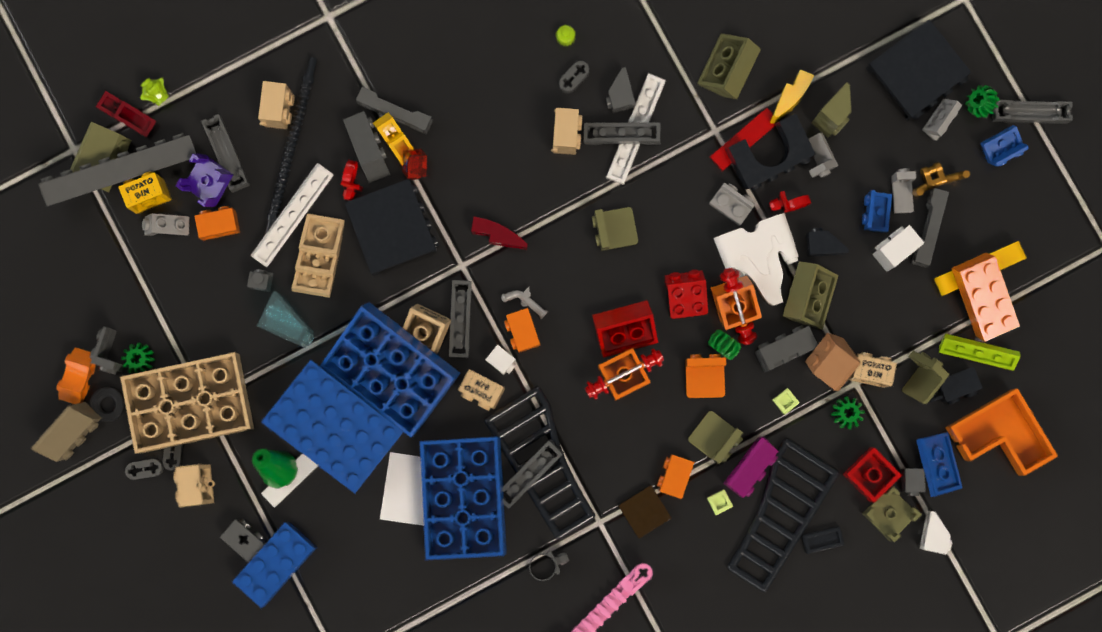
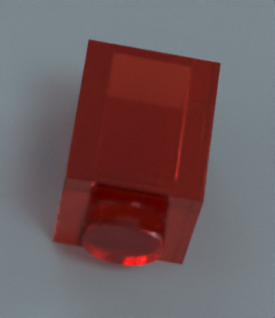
[402,149,427,180]

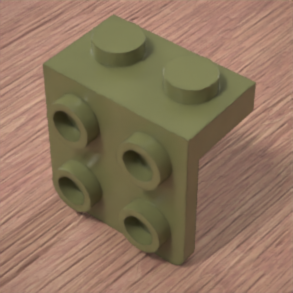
[591,207,638,251]
[902,351,950,404]
[688,411,743,464]

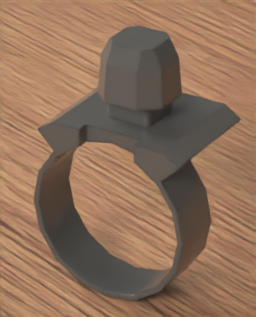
[529,550,569,581]

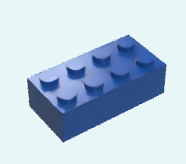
[232,522,317,608]

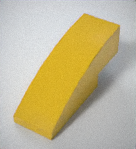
[770,70,814,124]
[373,112,423,173]

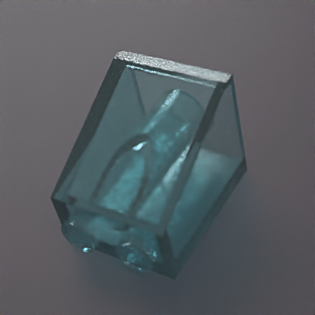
[257,291,314,348]

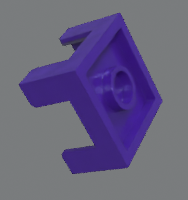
[176,153,233,207]

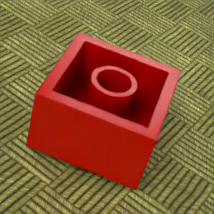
[843,447,902,503]

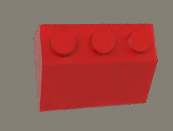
[592,300,658,358]

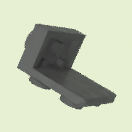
[90,326,124,375]

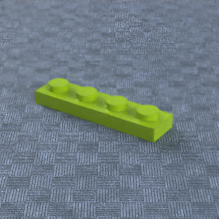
[939,334,1021,371]

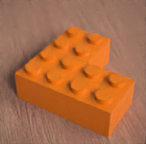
[945,388,1058,476]

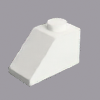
[919,511,952,555]

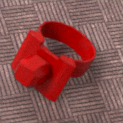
[341,159,363,201]
[769,191,811,213]

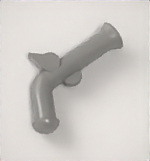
[501,287,548,319]

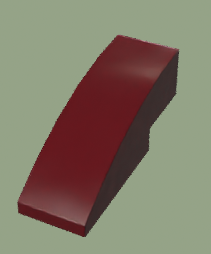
[96,91,156,137]
[471,216,528,250]

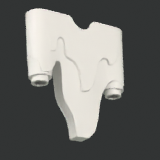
[713,213,799,306]

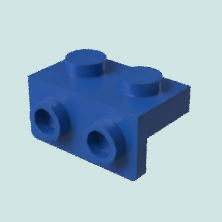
[980,125,1029,166]
[862,190,892,233]

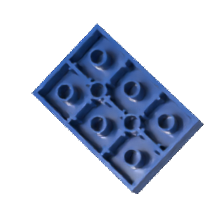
[320,302,461,437]
[262,359,403,493]
[420,437,507,560]

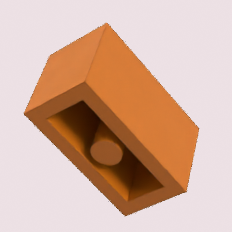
[195,206,240,241]
[504,308,540,353]
[657,455,694,499]

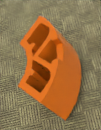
[56,347,96,404]

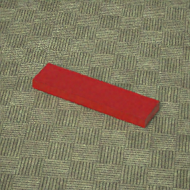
[710,108,778,171]

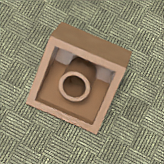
[805,333,861,391]

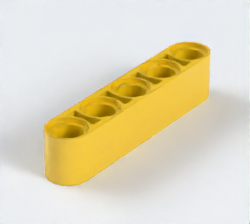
[934,241,1027,296]

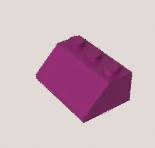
[723,437,778,498]

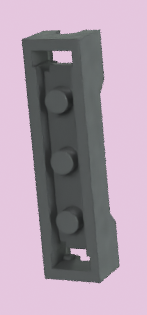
[356,86,433,135]
[992,100,1073,124]
[201,114,250,193]
[584,123,661,145]
[911,188,949,268]
[449,280,472,359]
[502,439,564,509]

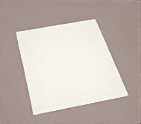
[380,452,424,526]

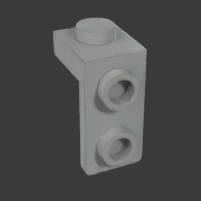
[809,132,838,178]
[892,168,916,213]
[142,213,189,236]

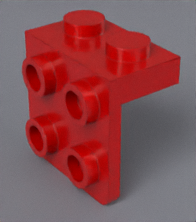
[665,270,708,319]

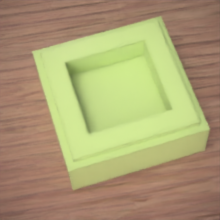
[772,388,800,415]
[707,489,733,515]

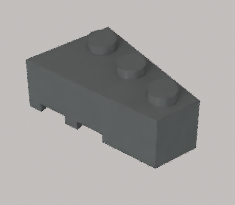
[343,111,390,183]
[755,325,818,373]

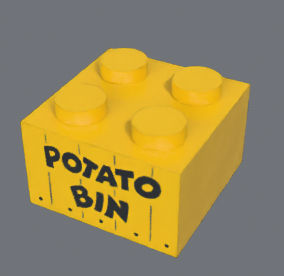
[119,172,172,214]

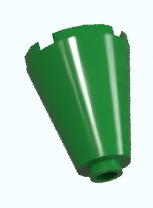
[252,449,298,489]

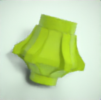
[140,78,169,106]

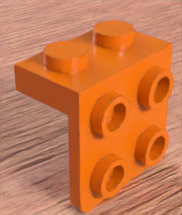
[685,354,726,398]

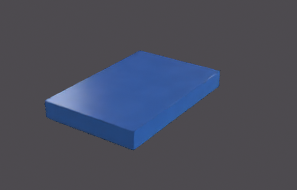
[916,432,963,497]

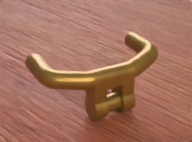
[912,162,970,196]

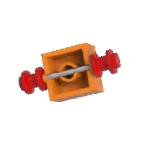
[711,268,762,345]
[585,348,664,401]

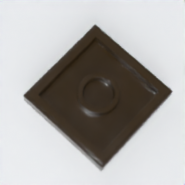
[618,485,671,539]

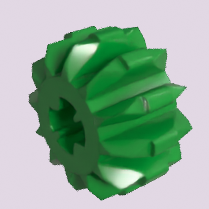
[965,85,1000,118]
[708,329,741,360]
[121,342,155,374]
[831,396,865,429]

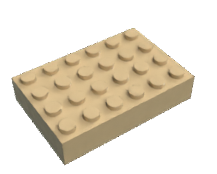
[120,352,254,453]

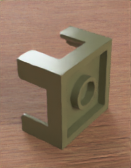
[862,487,922,542]

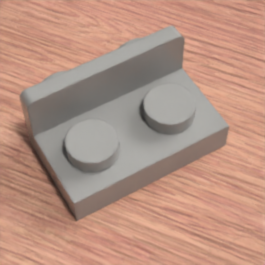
[923,99,962,140]
[709,183,755,226]

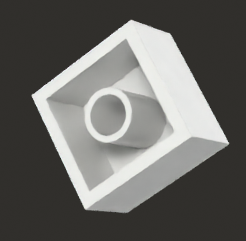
[872,225,924,272]

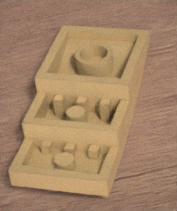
[292,214,345,298]

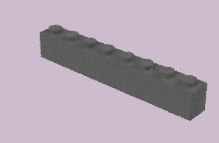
[38,133,196,207]

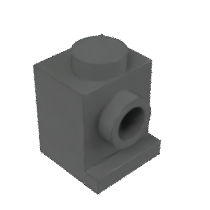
[247,269,273,292]

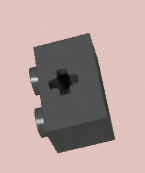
[220,519,266,562]

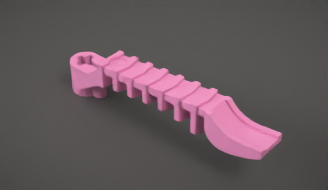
[571,564,652,632]

